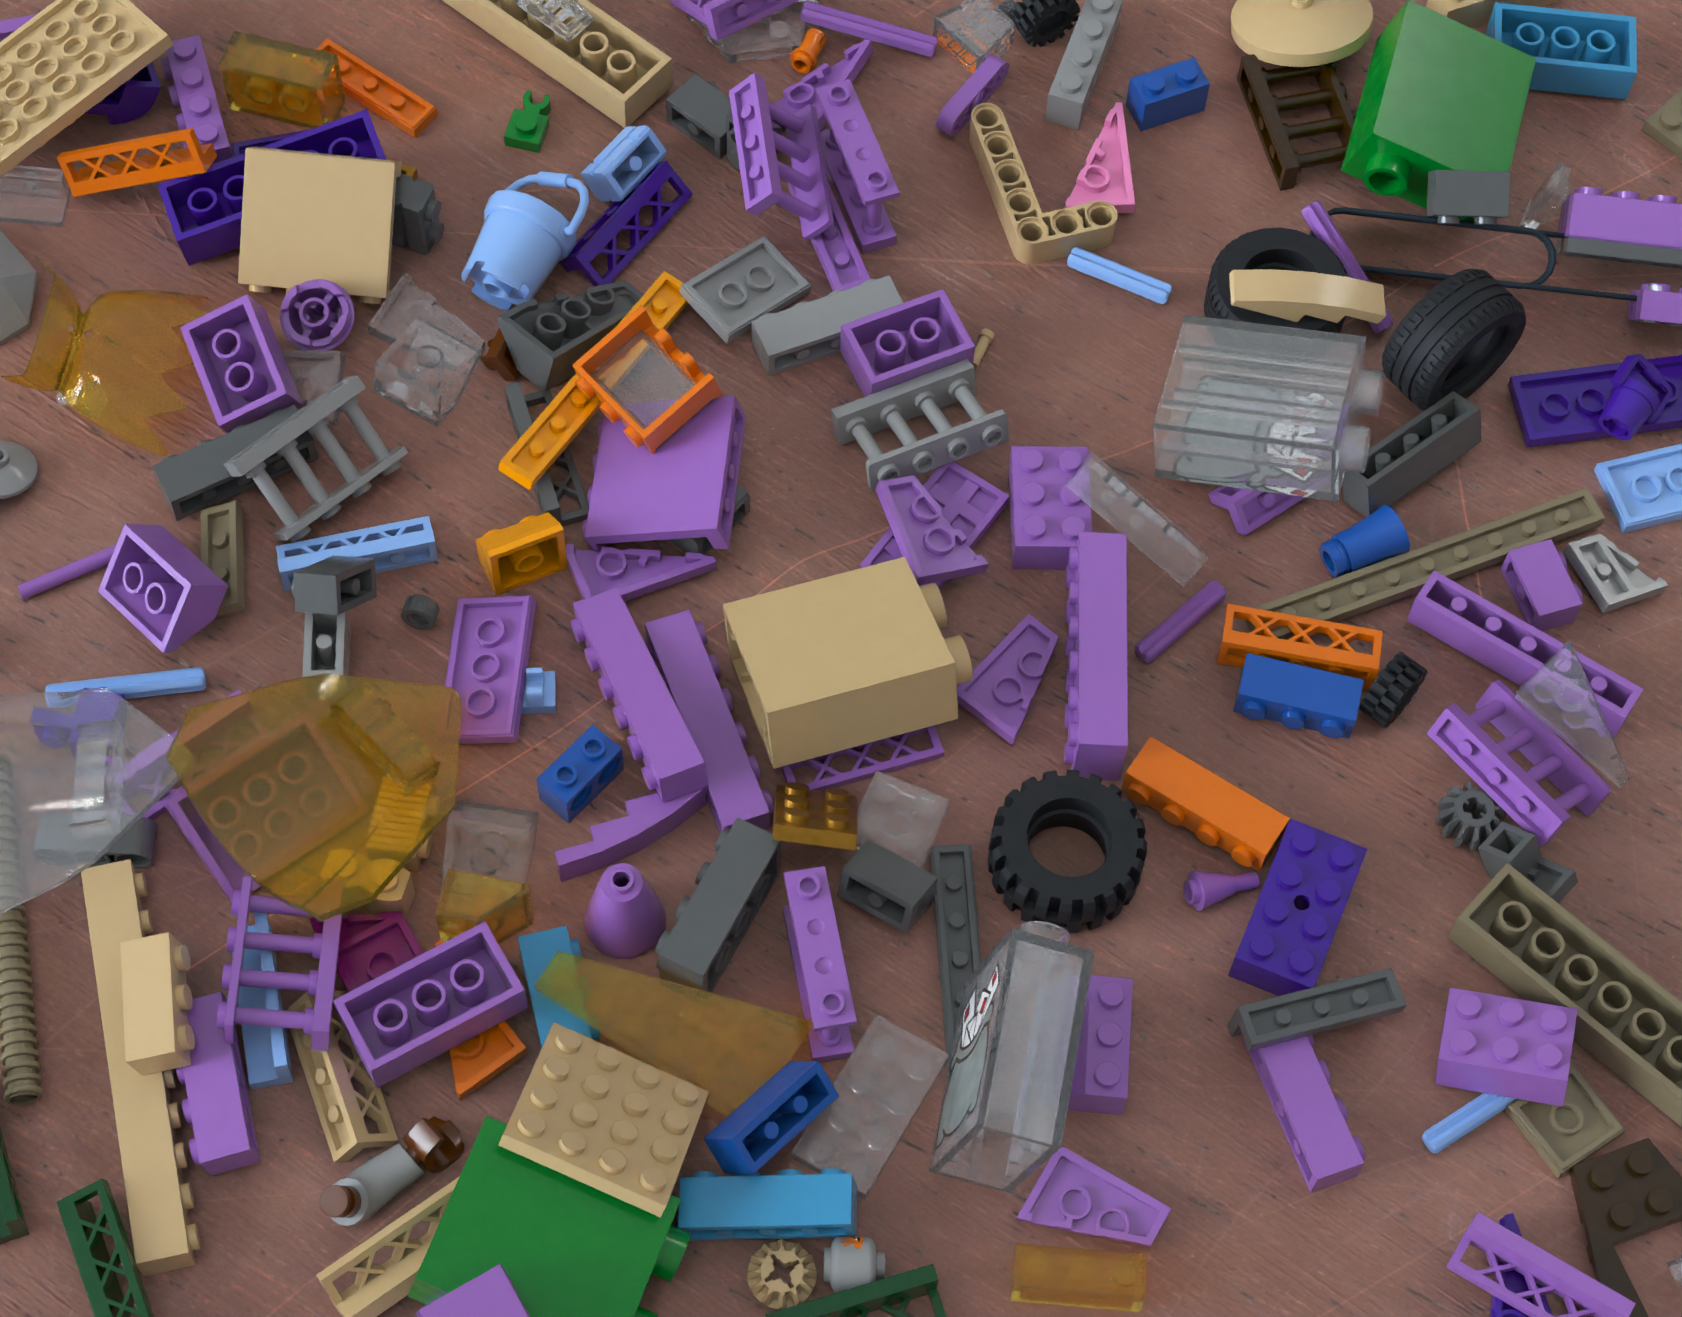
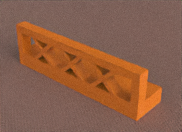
[57,128,217,197]
[1216,603,1383,690]

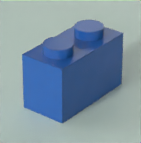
[1125,57,1210,131]

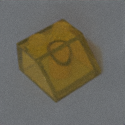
[435,868,535,944]

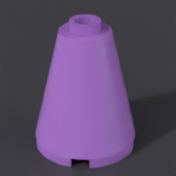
[584,863,666,959]

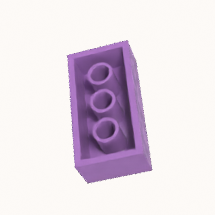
[333,921,528,1088]

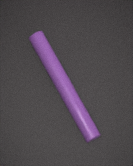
[17,544,116,600]

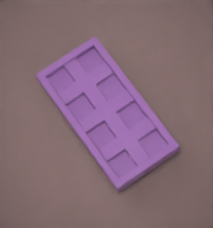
[859,462,1010,590]

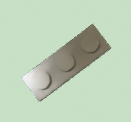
[201,501,245,617]

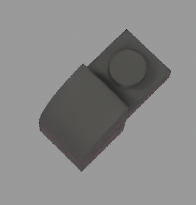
[1478,821,1578,903]

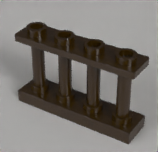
[1237,54,1356,191]

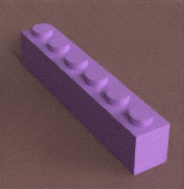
[1406,570,1643,739]
[570,587,708,803]
[645,609,774,834]

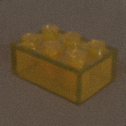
[219,31,346,129]

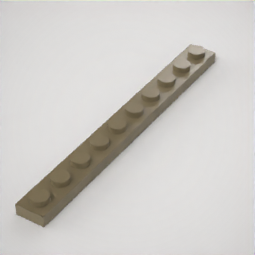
[1245,487,1606,640]

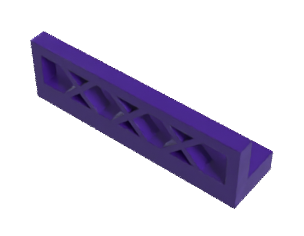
[560,161,693,287]

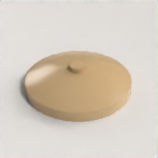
[1231,0,1373,67]

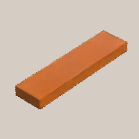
[304,38,438,138]

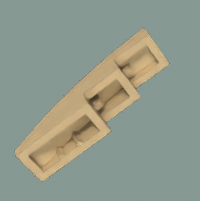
[1229,269,1386,324]

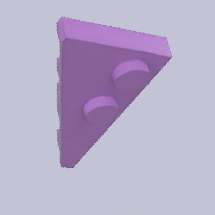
[771,39,873,132]
[565,544,716,602]

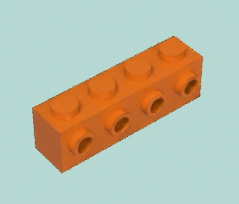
[1121,736,1290,872]

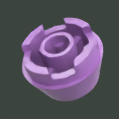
[280,279,355,353]

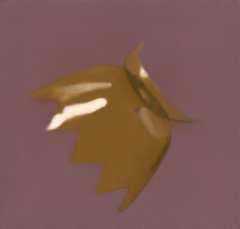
[0,256,208,456]

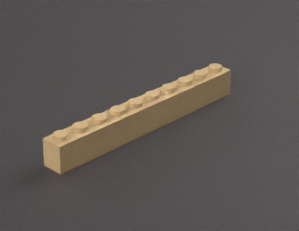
[81,859,201,1277]

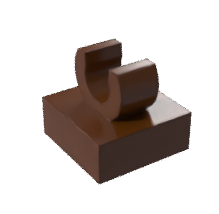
[480,328,520,381]

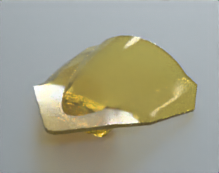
[166,674,462,921]

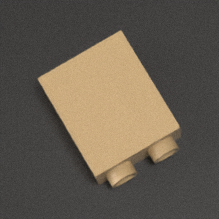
[723,557,973,769]

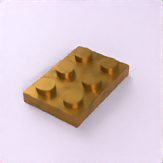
[773,782,858,850]

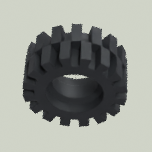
[1011,0,1080,47]
[1359,652,1428,728]

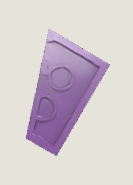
[875,475,989,585]
[957,614,1059,746]
[1016,1144,1172,1248]

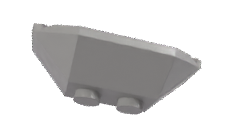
[0,230,38,346]

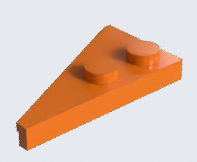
[435,939,527,1101]

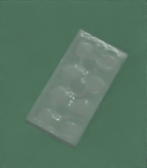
[791,1014,949,1200]

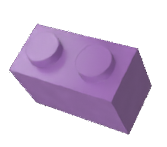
[1500,539,1583,631]

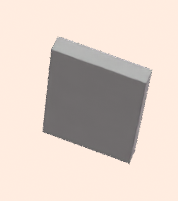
[679,236,812,344]

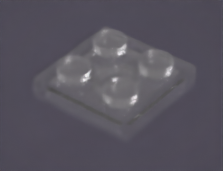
[856,771,950,868]

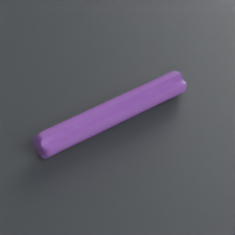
[800,1,937,57]
[1302,201,1393,333]

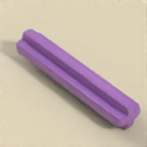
[1134,580,1227,663]

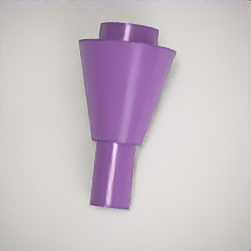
[1183,871,1259,911]

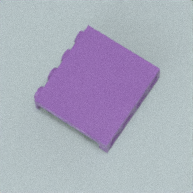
[582,395,746,551]

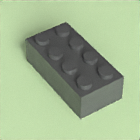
[655,817,782,1007]

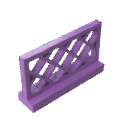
[670,0,799,41]

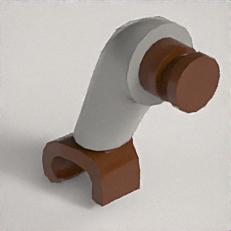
[319,1116,465,1226]

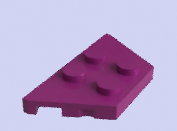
[309,912,424,992]

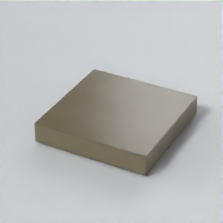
[1504,1063,1626,1178]

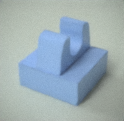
[521,667,556,714]

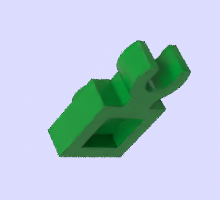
[504,91,551,153]

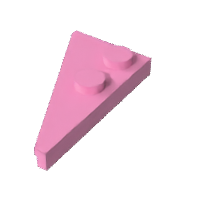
[1064,102,1135,213]

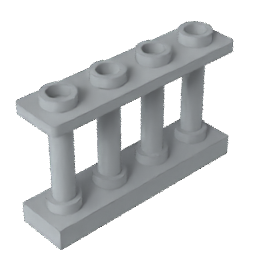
[831,358,1009,492]
[223,375,408,542]

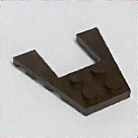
[1569,1138,1682,1317]

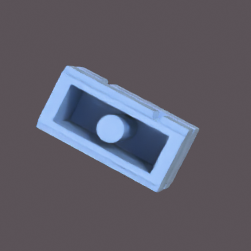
[580,126,667,202]

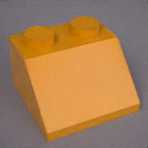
[475,512,568,596]

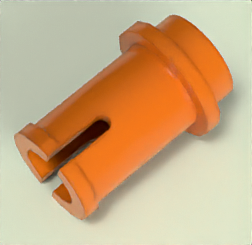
[790,28,827,74]

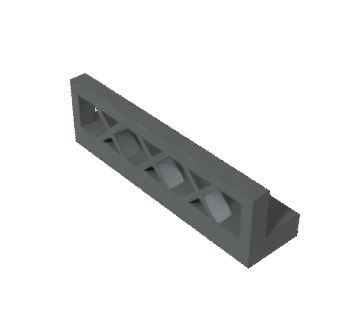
[504,382,589,527]
[1227,968,1407,1051]

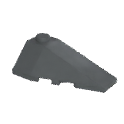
[497,280,644,392]

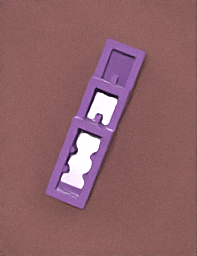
[555,787,706,882]

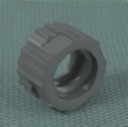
[401,594,440,630]

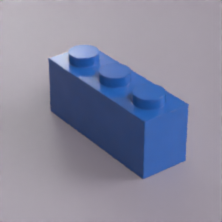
[1233,653,1364,738]
[703,1061,839,1175]

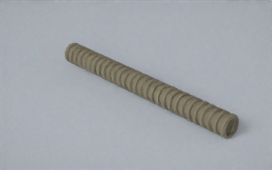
[0,753,43,1105]

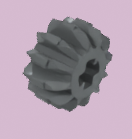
[1435,781,1506,852]

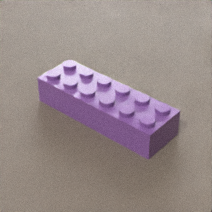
[1064,532,1128,781]

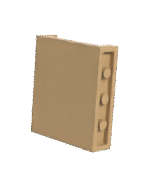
[238,147,402,304]

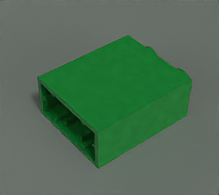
[1341,0,1536,229]
[407,1116,690,1317]

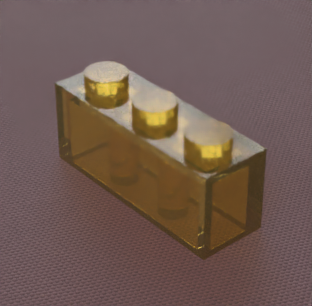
[1010,1243,1147,1312]

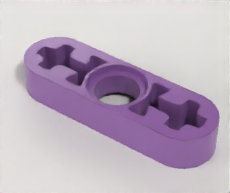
[936,54,1009,137]

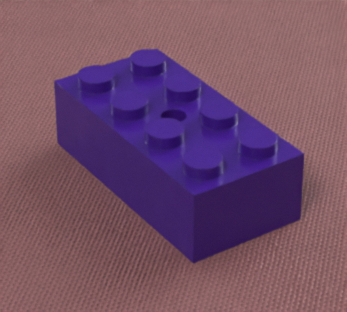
[1228,819,1367,996]

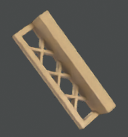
[286,991,398,1163]
[316,1176,460,1317]

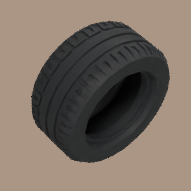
[1382,268,1526,411]

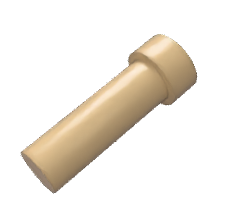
[973,328,995,369]

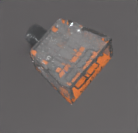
[933,0,1016,74]

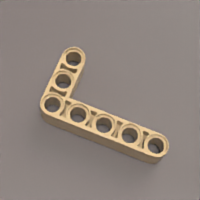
[969,103,1118,265]

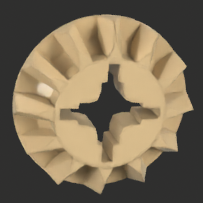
[747,1238,817,1309]

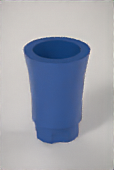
[1319,504,1410,578]

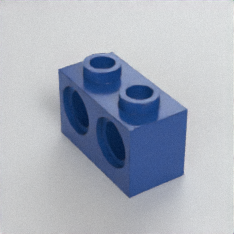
[537,724,624,824]

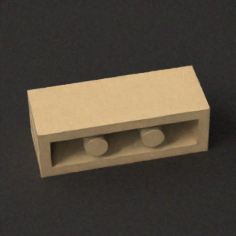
[120,932,195,1075]

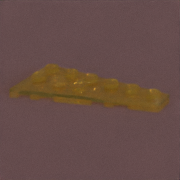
[534,951,813,1117]

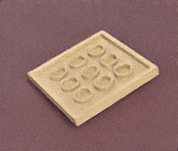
[498,1022,709,1218]

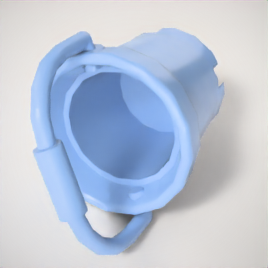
[461,171,589,311]

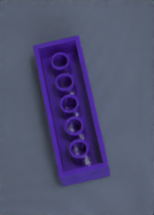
[157,109,387,266]

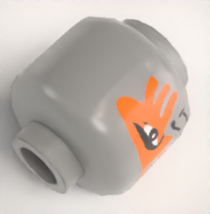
[823,1236,885,1293]

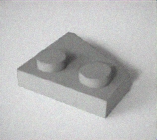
[1563,533,1668,613]

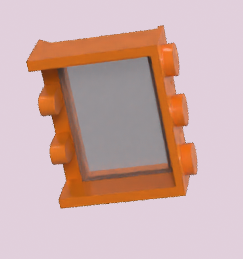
[572,305,723,455]

